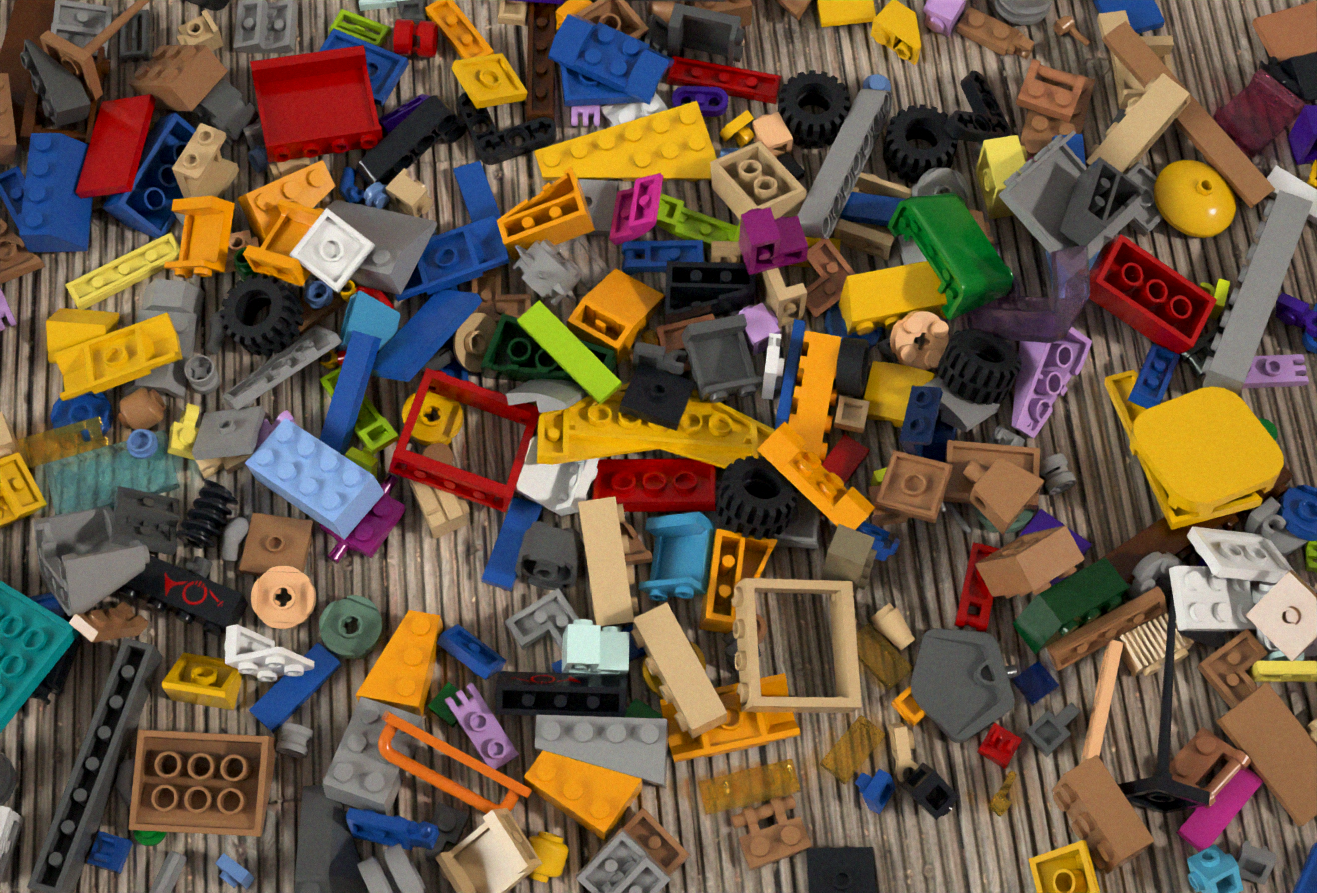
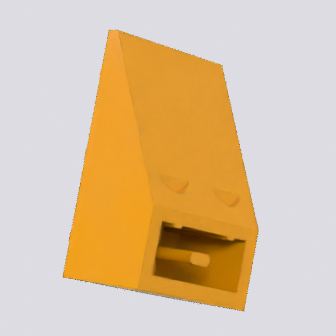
[567,268,665,365]

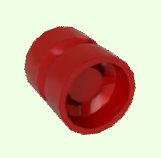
[393,19,438,58]

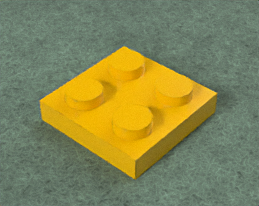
[451,53,528,109]

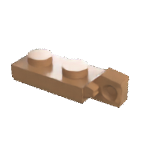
[956,7,1035,59]

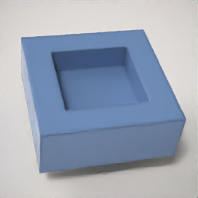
[215,853,255,890]

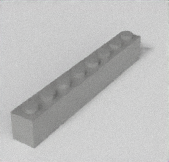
[1201,190,1313,395]

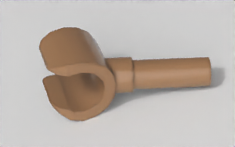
[1053,16,1091,47]

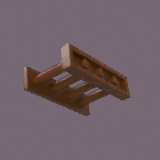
[20,40,111,152]

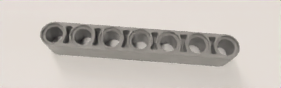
[797,88,893,239]

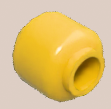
[527,831,569,883]

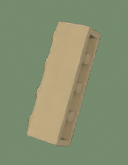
[1086,73,1191,175]
[578,496,639,628]
[630,602,727,739]

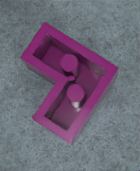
[739,207,808,275]

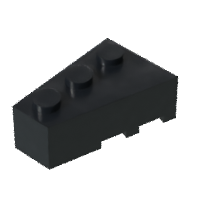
[665,261,756,325]

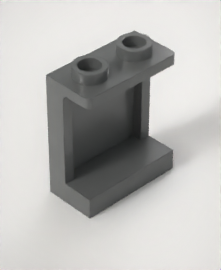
[668,3,745,67]
[681,314,763,403]

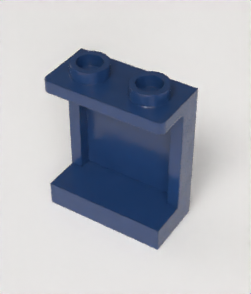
[899,386,957,463]

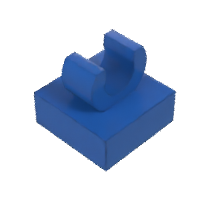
[855,769,896,815]
[87,831,133,874]

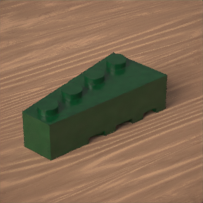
[480,313,617,384]

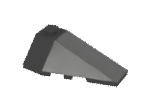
[295,785,368,893]

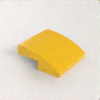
[816,0,876,27]
[863,361,936,427]
[0,452,47,529]

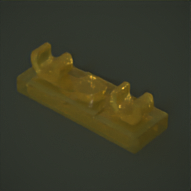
[698,759,801,815]

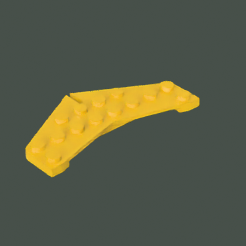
[537,382,775,469]

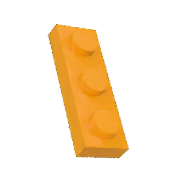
[425,0,494,59]

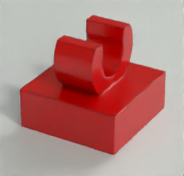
[977,723,1022,769]

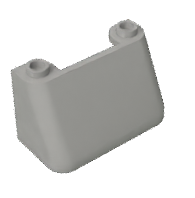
[33,506,150,617]

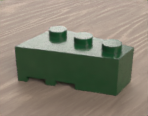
[1012,557,1129,654]

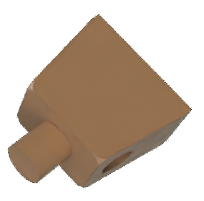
[963,458,1044,535]

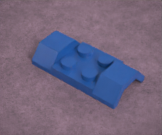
[548,14,675,105]
[395,215,511,302]

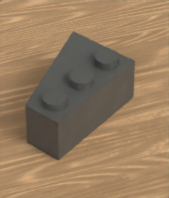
[1060,157,1146,248]

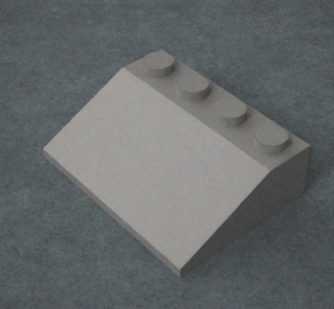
[310,200,438,295]

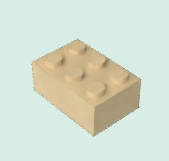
[710,141,806,220]

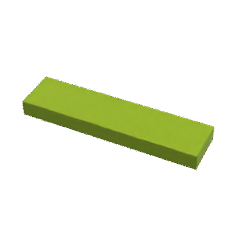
[517,300,622,405]

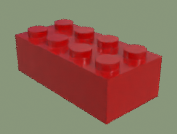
[1079,234,1217,354]

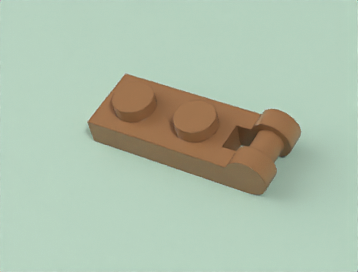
[69,602,148,643]

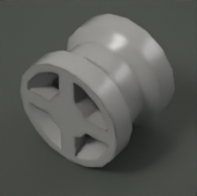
[275,723,314,758]

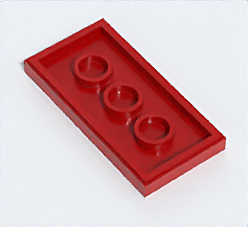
[75,94,156,199]
[592,458,716,512]

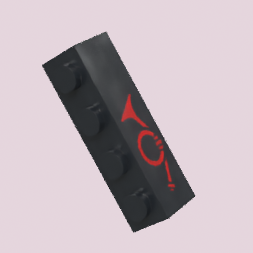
[119,555,248,636]
[496,671,628,717]

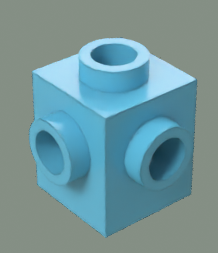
[1187,844,1244,893]

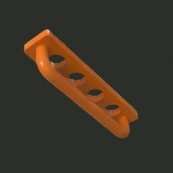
[378,710,532,814]

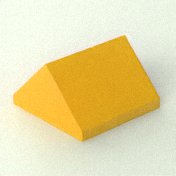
[46,308,120,364]
[162,652,243,711]
[1028,840,1100,893]

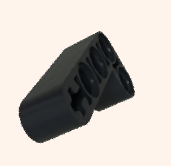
[356,95,466,186]

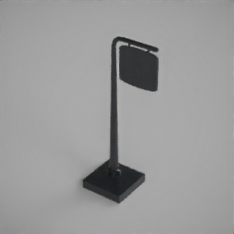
[1117,587,1226,814]

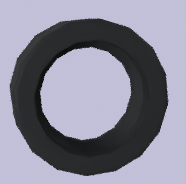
[836,337,869,396]

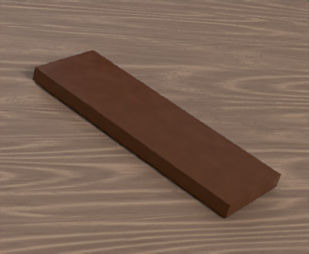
[0,0,71,145]

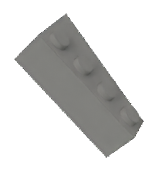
[535,715,669,789]

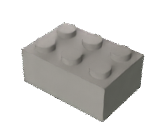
[322,696,424,816]

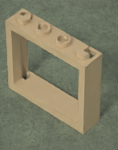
[731,578,862,713]

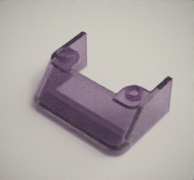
[967,243,1090,343]

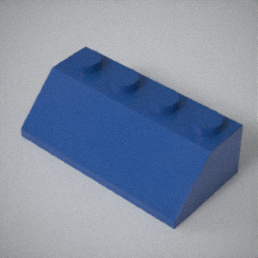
[102,113,196,239]
[19,133,93,252]

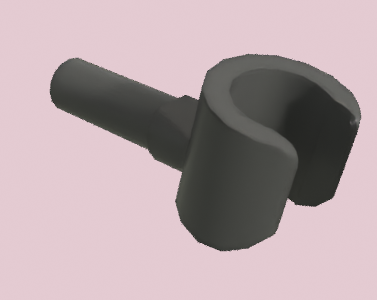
[185,556,213,578]

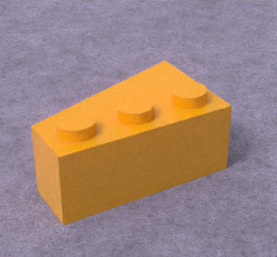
[237,160,335,247]
[699,529,778,634]
[524,750,642,841]

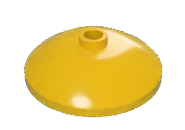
[1154,160,1237,238]

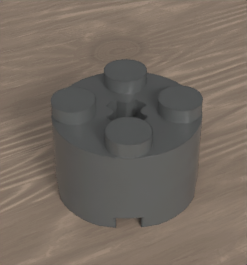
[193,78,259,146]
[515,522,584,590]

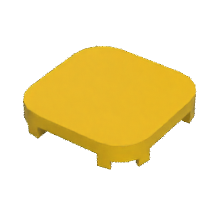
[1129,386,1284,517]

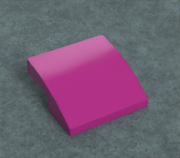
[609,173,663,245]

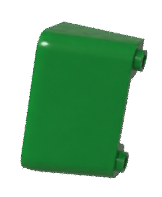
[887,192,1013,321]

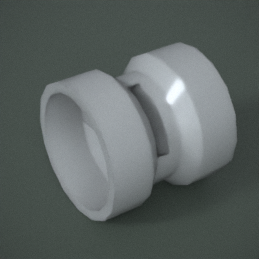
[184,355,220,395]
[1039,453,1077,495]

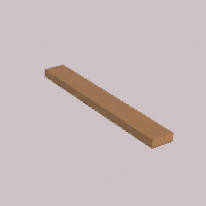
[1102,21,1275,209]

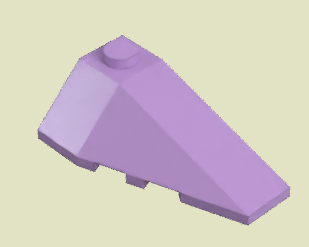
[1011,314,1092,438]

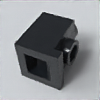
[900,762,959,820]

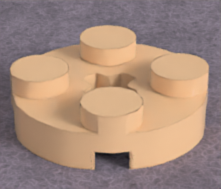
[890,311,949,370]
[251,566,316,629]

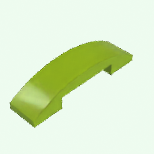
[656,193,742,256]
[319,366,399,455]

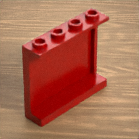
[250,45,383,163]

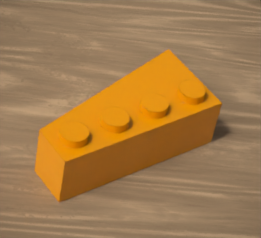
[788,330,841,461]

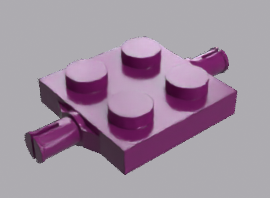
[319,473,406,564]

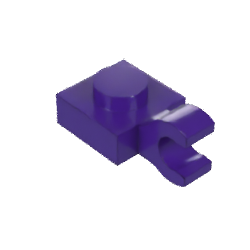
[1276,292,1317,337]

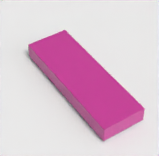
[1176,768,1264,852]

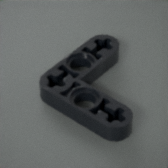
[944,71,1011,143]
[458,92,557,165]

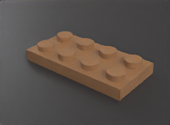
[1020,69,1095,158]

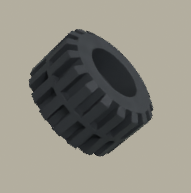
[777,70,850,149]
[883,104,958,184]
[220,274,304,356]
[937,328,1022,405]
[715,456,799,540]

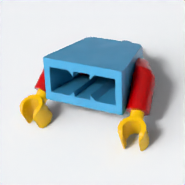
[320,279,401,369]

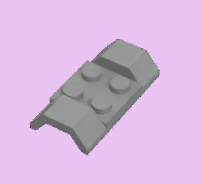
[124,279,205,399]

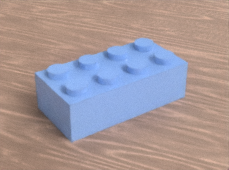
[245,418,384,540]

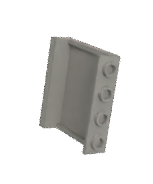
[998,130,1143,276]

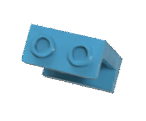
[638,511,716,601]

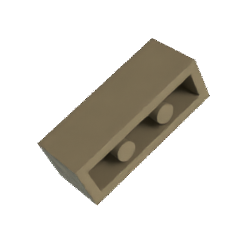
[821,524,877,598]

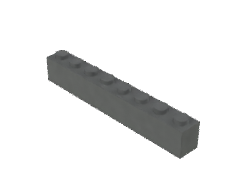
[27,637,163,893]

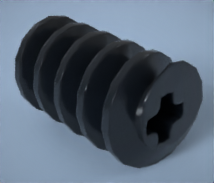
[176,480,238,549]

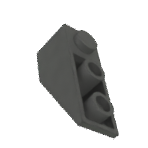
[20,39,91,127]

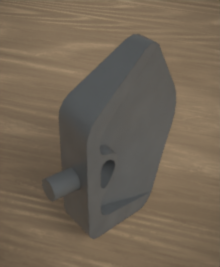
[910,628,1017,744]

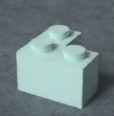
[562,619,629,675]

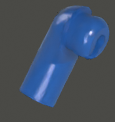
[338,167,364,204]

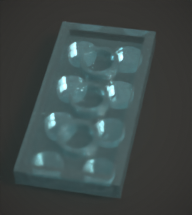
[44,430,180,515]

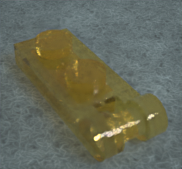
[17,416,109,468]

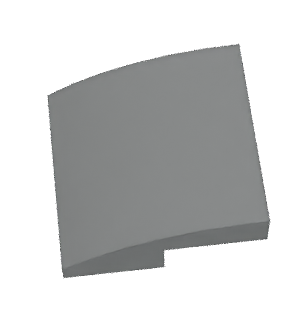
[51,0,113,58]
[234,0,298,53]
[923,376,1000,432]
[506,379,589,413]
[576,828,671,893]

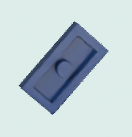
[437,624,507,680]

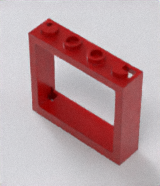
[388,368,540,513]

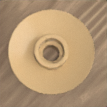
[453,313,497,373]

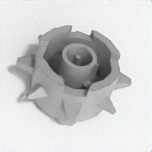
[513,239,581,306]

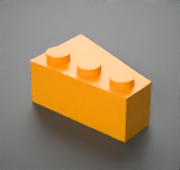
[497,166,595,260]
[355,610,444,717]

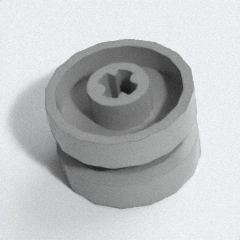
[357,842,426,893]

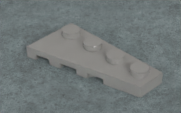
[222,324,342,410]

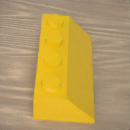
[838,261,947,335]

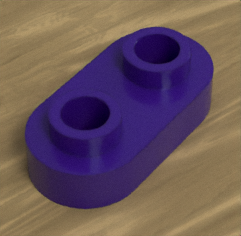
[672,86,728,117]

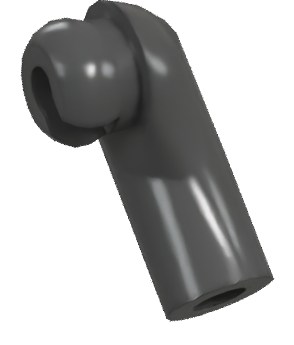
[204,311,228,354]

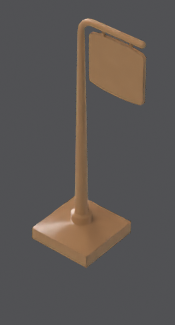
[40,0,150,101]

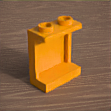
[164,196,235,279]
[243,199,324,286]

